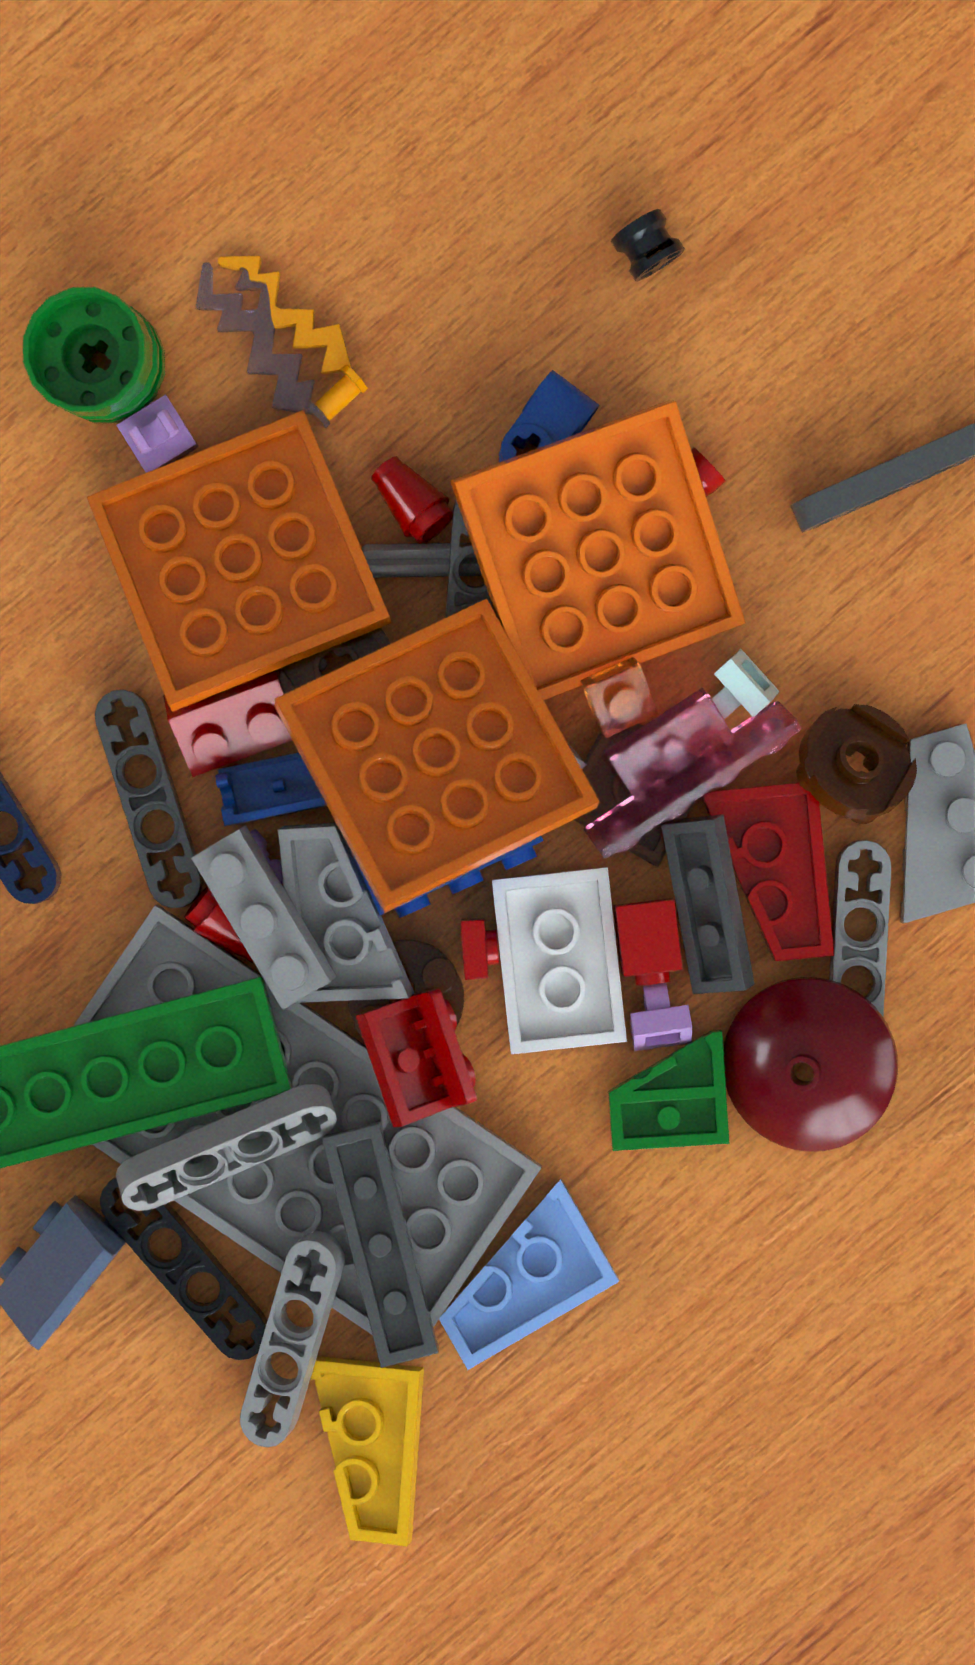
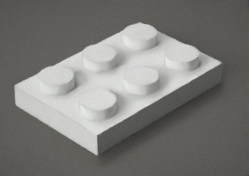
[492,867,627,1054]

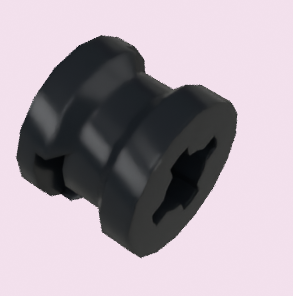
[611,209,685,281]

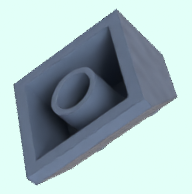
[0,1195,126,1350]

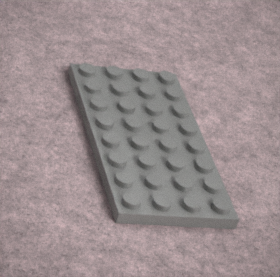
[73,905,542,1361]

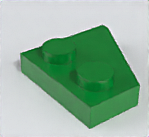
[608,1030,729,1151]

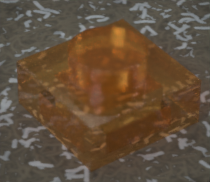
[580,657,658,738]

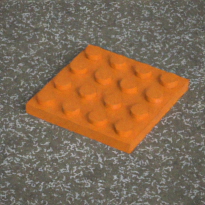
[450,400,746,700]
[87,410,392,712]
[275,598,600,913]

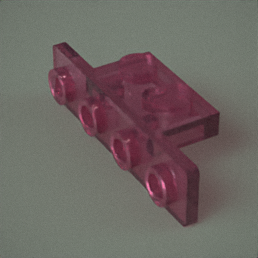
[584,688,801,858]

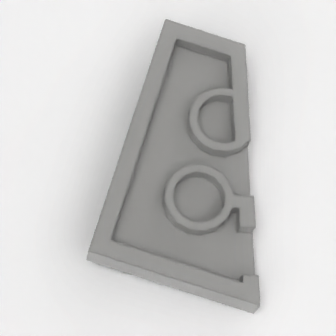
[900,723,975,924]
[278,823,414,1003]

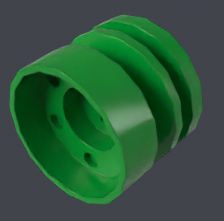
[23,287,165,424]

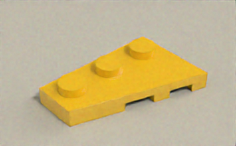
[311,1356,424,1547]

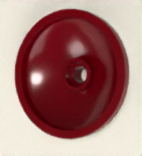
[723,977,898,1152]

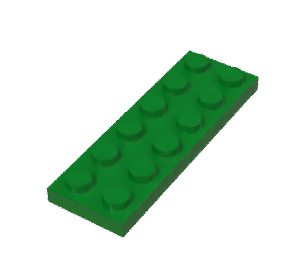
[0,976,292,1169]

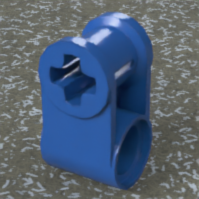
[499,370,600,462]

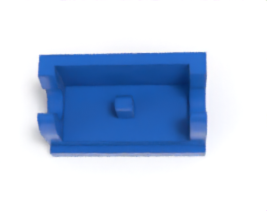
[215,753,327,826]

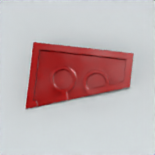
[700,783,834,961]

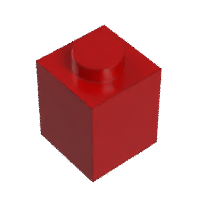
[613,898,683,986]

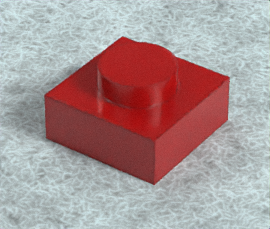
[461,918,499,980]

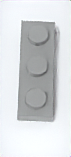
[191,825,337,1010]

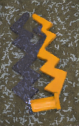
[195,256,368,428]

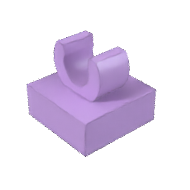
[117,394,199,473]
[630,983,692,1052]

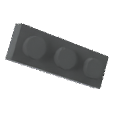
[661,814,755,994]

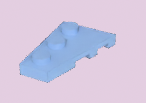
[439,1179,620,1370]

